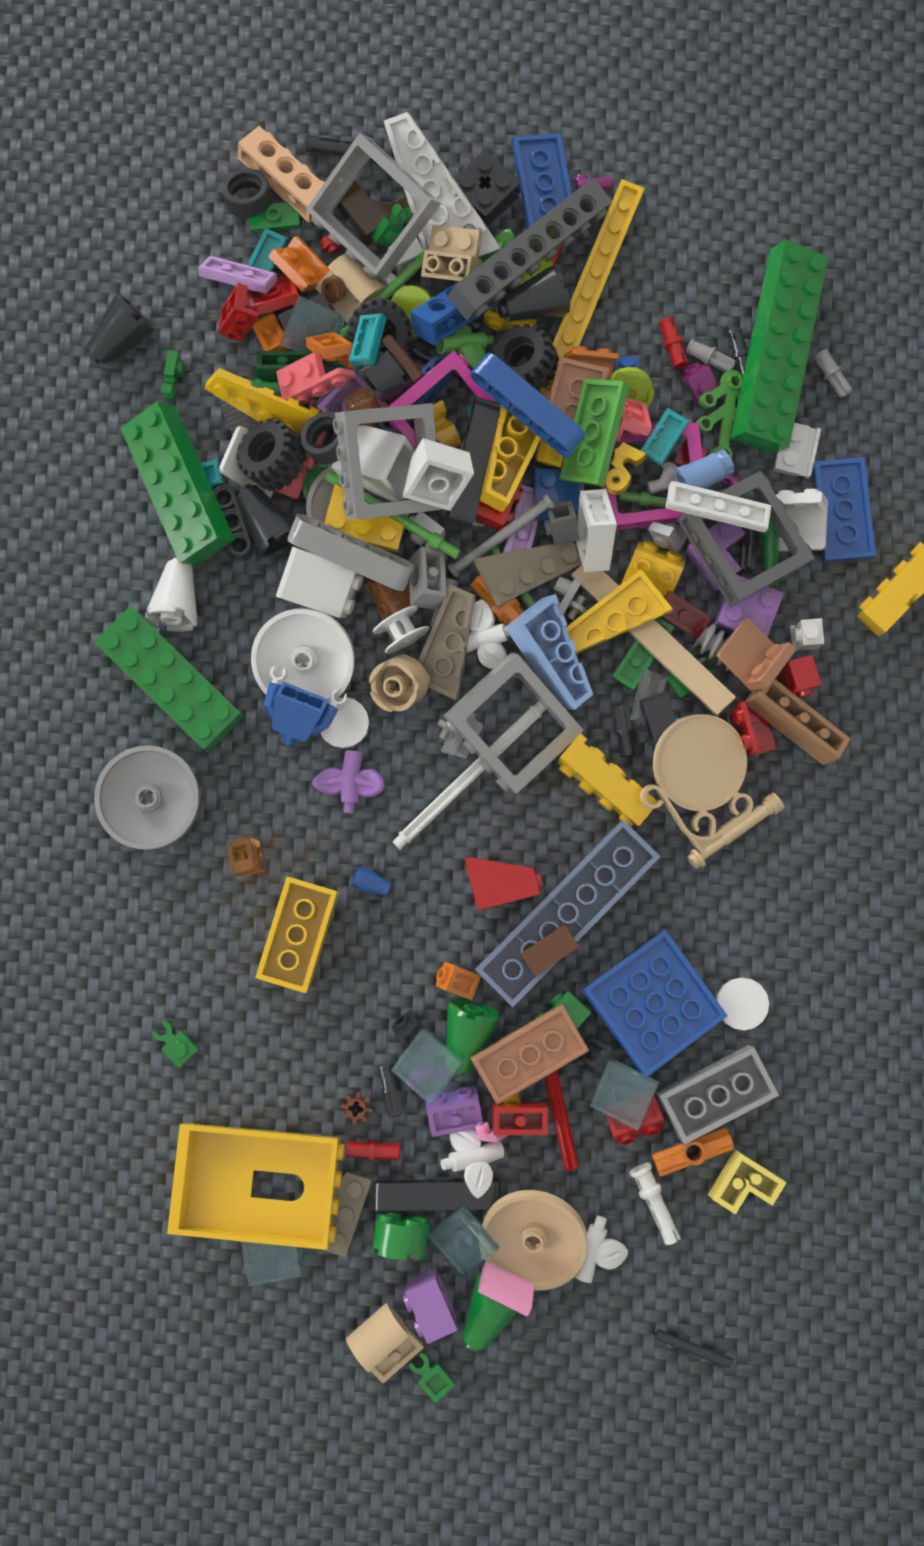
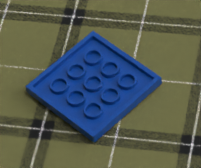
[582,930,728,1078]

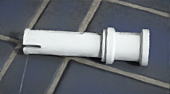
[629,1163,681,1245]

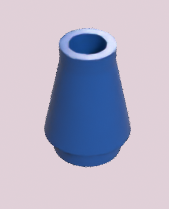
[351,867,391,896]

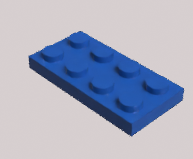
[511,133,572,228]
[813,457,876,562]

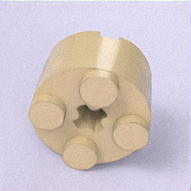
[369,654,430,712]

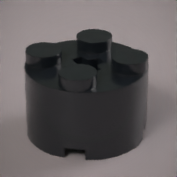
[357,343,416,403]

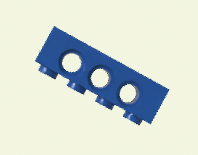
[411,275,506,345]

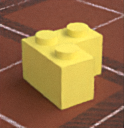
[708,1149,787,1214]

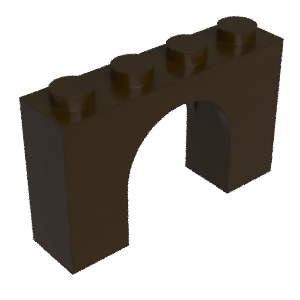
[337,146,410,246]

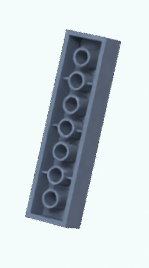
[475,820,661,1007]

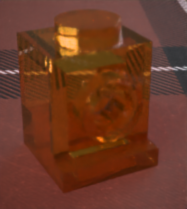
[227,835,266,877]

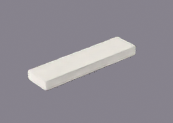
[666,481,771,533]

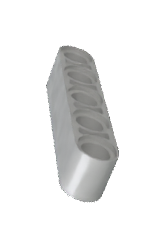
[287,514,414,591]

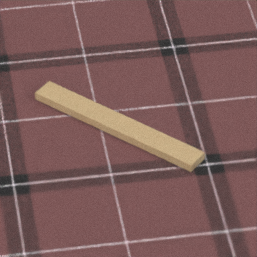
[571,565,736,717]

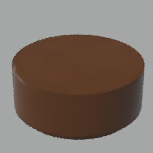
[321,275,346,303]

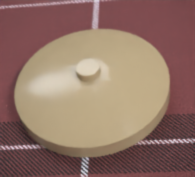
[480,1190,588,1290]

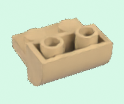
[421,225,483,281]
[315,253,386,323]
[346,1303,424,1383]

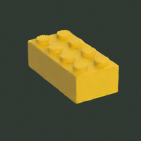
[255,876,339,993]

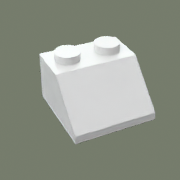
[403,438,474,511]

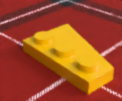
[324,484,404,553]

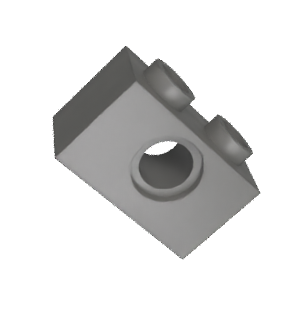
[409,546,447,610]

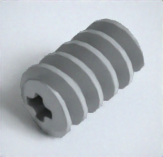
[692,624,736,677]

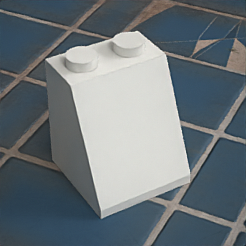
[332,424,415,502]
[276,547,363,618]

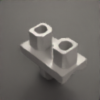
[553,577,587,621]
[437,713,483,758]

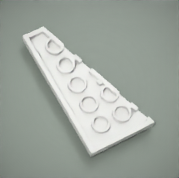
[384,112,501,257]

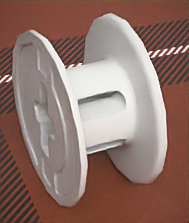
[373,606,430,654]

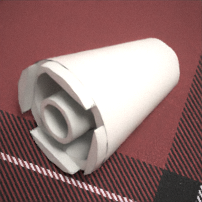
[145,558,197,632]

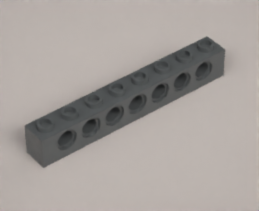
[447,178,612,320]

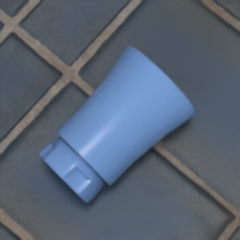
[674,449,734,489]

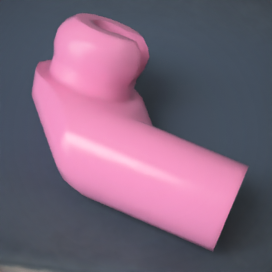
[475,1122,508,1143]

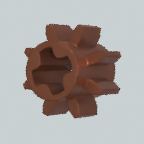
[340,1090,373,1125]

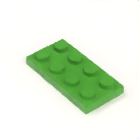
[559,379,630,487]

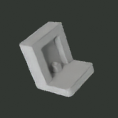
[648,521,687,552]

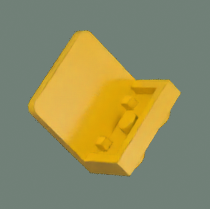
[621,541,686,597]

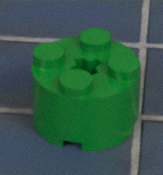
[372,1211,429,1261]

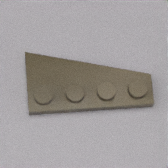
[474,541,582,607]
[418,584,476,700]

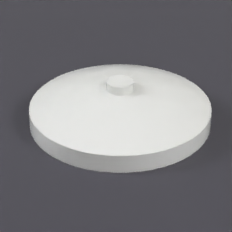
[251,608,355,704]

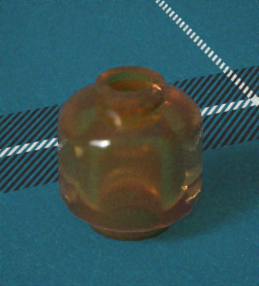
[344,388,380,427]

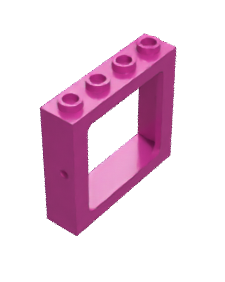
[388,351,497,450]
[602,421,707,531]

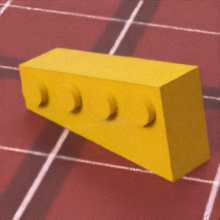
[479,405,541,512]
[856,542,924,637]
[557,733,657,828]

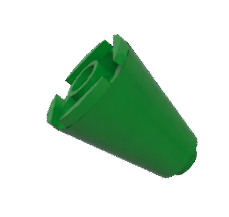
[446,998,500,1076]
[462,1272,518,1352]

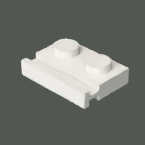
[773,423,821,479]

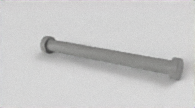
[448,493,556,578]

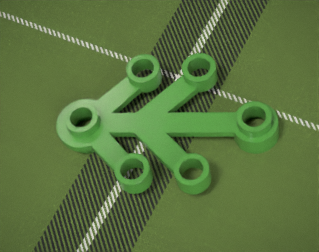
[696,370,746,459]

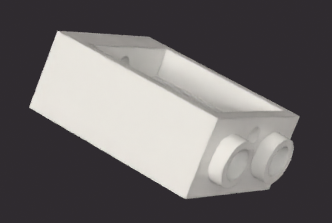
[575,489,617,572]

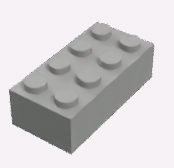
[656,1045,779,1145]

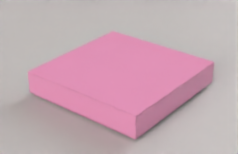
[478,1260,534,1316]

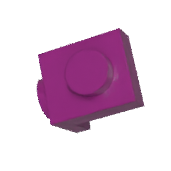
[679,363,718,406]

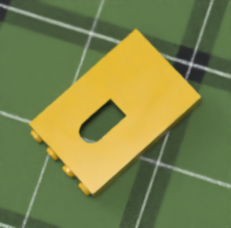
[167,1123,345,1250]

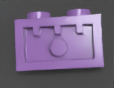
[425,1087,483,1137]

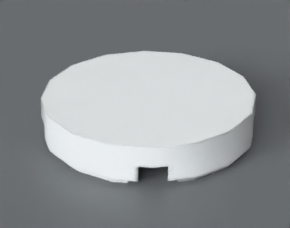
[321,697,369,749]
[716,977,769,1030]

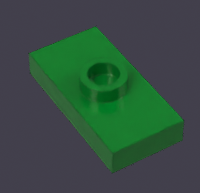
[249,202,301,234]

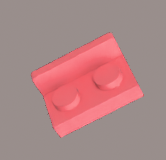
[616,398,652,442]

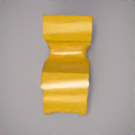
[433,400,462,448]
[605,442,646,495]

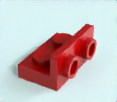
[218,282,259,341]
[603,1091,664,1145]

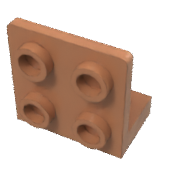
[717,618,796,691]

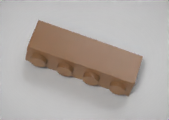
[745,679,851,765]

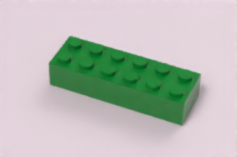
[120,401,235,565]
[94,606,244,753]

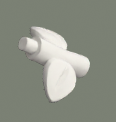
[466,599,510,669]
[441,1129,504,1199]
[575,1216,628,1283]

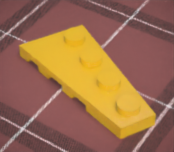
[204,368,319,435]
[566,569,673,654]

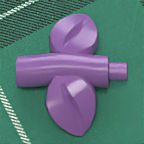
[312,750,385,814]

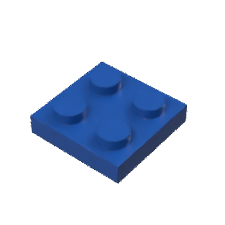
[532,469,584,521]

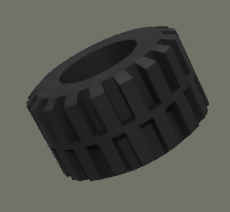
[348,298,412,355]
[491,323,559,392]
[236,418,307,491]

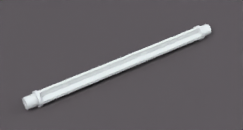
[392,701,546,850]

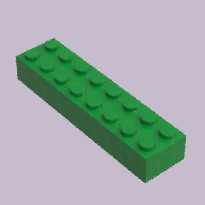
[730,239,829,454]

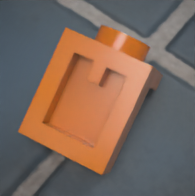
[436,962,481,1000]

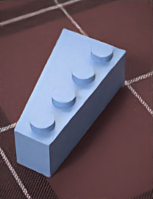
[505,594,593,710]

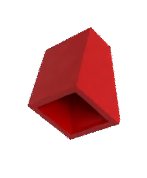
[465,857,543,911]

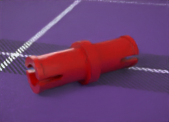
[659,317,689,370]
[346,1140,400,1162]

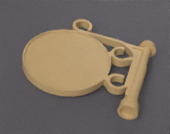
[640,714,785,869]

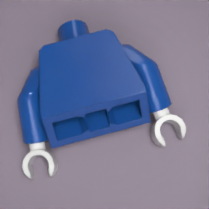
[264,666,347,746]

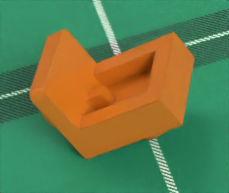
[252,312,291,351]

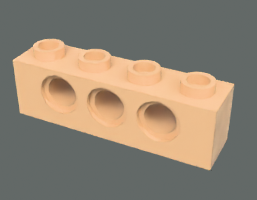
[238,126,325,222]

